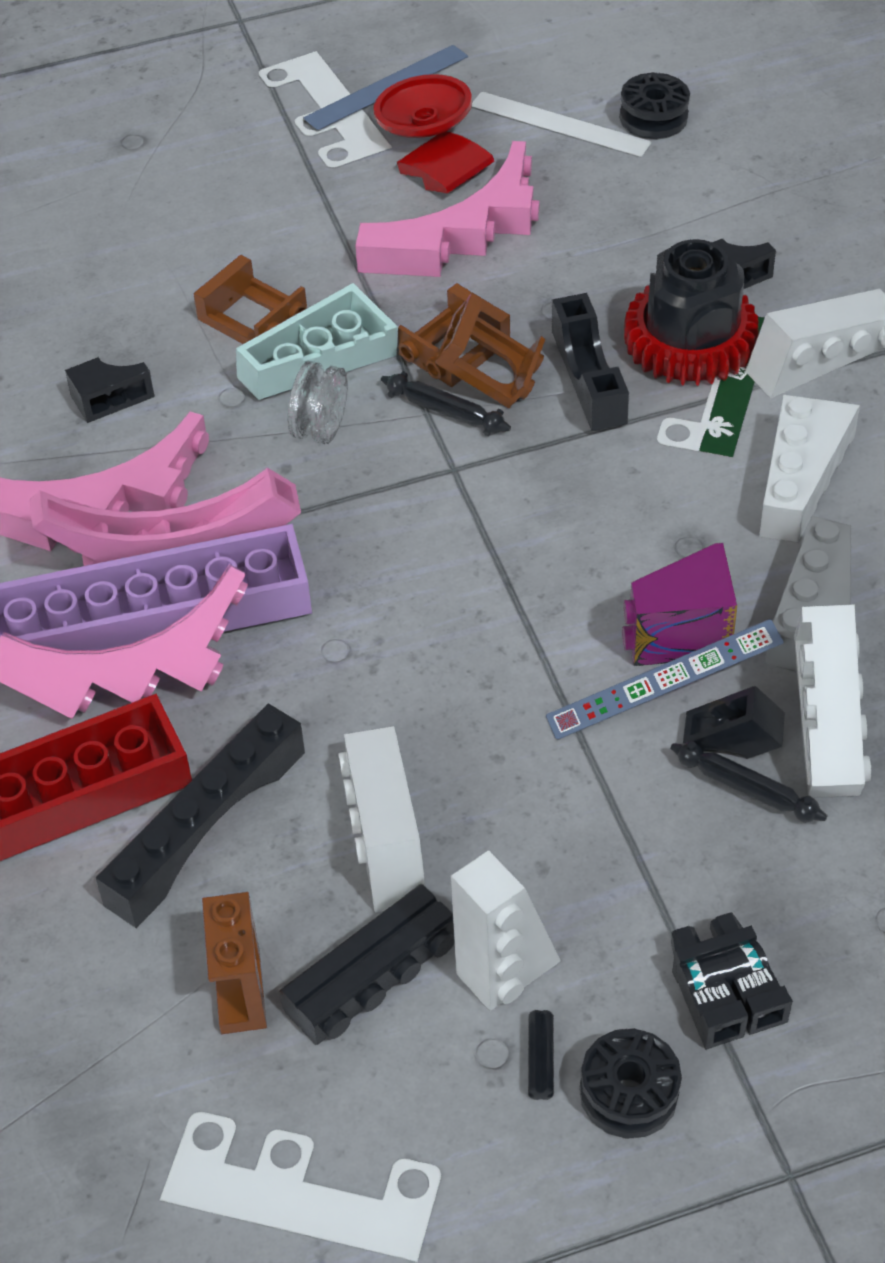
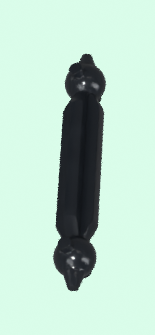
[381,371,511,436]
[670,741,828,823]

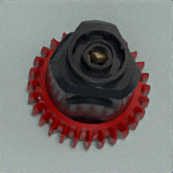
[624,239,759,387]

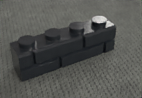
[279,884,455,1045]

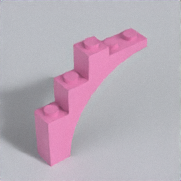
[355,141,540,277]
[0,412,209,551]
[30,468,301,566]
[0,564,248,719]

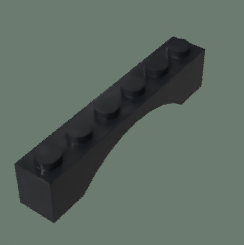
[96,703,305,929]

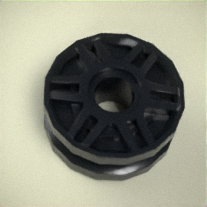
[619,72,690,139]
[579,1028,682,1139]

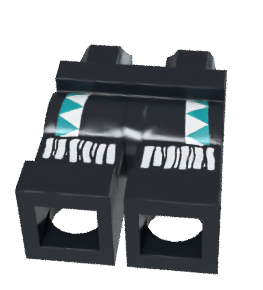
[671,912,793,1050]

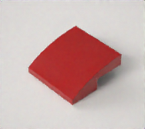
[397,131,495,194]

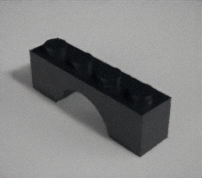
[552,293,629,431]

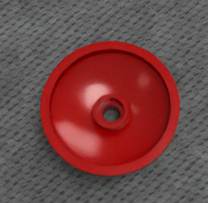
[374,74,473,138]

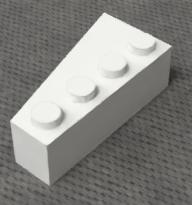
[746,289,885,399]
[794,605,871,798]
[451,850,561,1012]

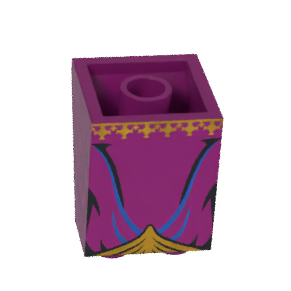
[622,543,737,666]

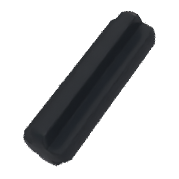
[528,1010,554,1100]

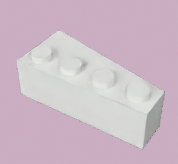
[759,395,860,542]
[338,726,425,913]

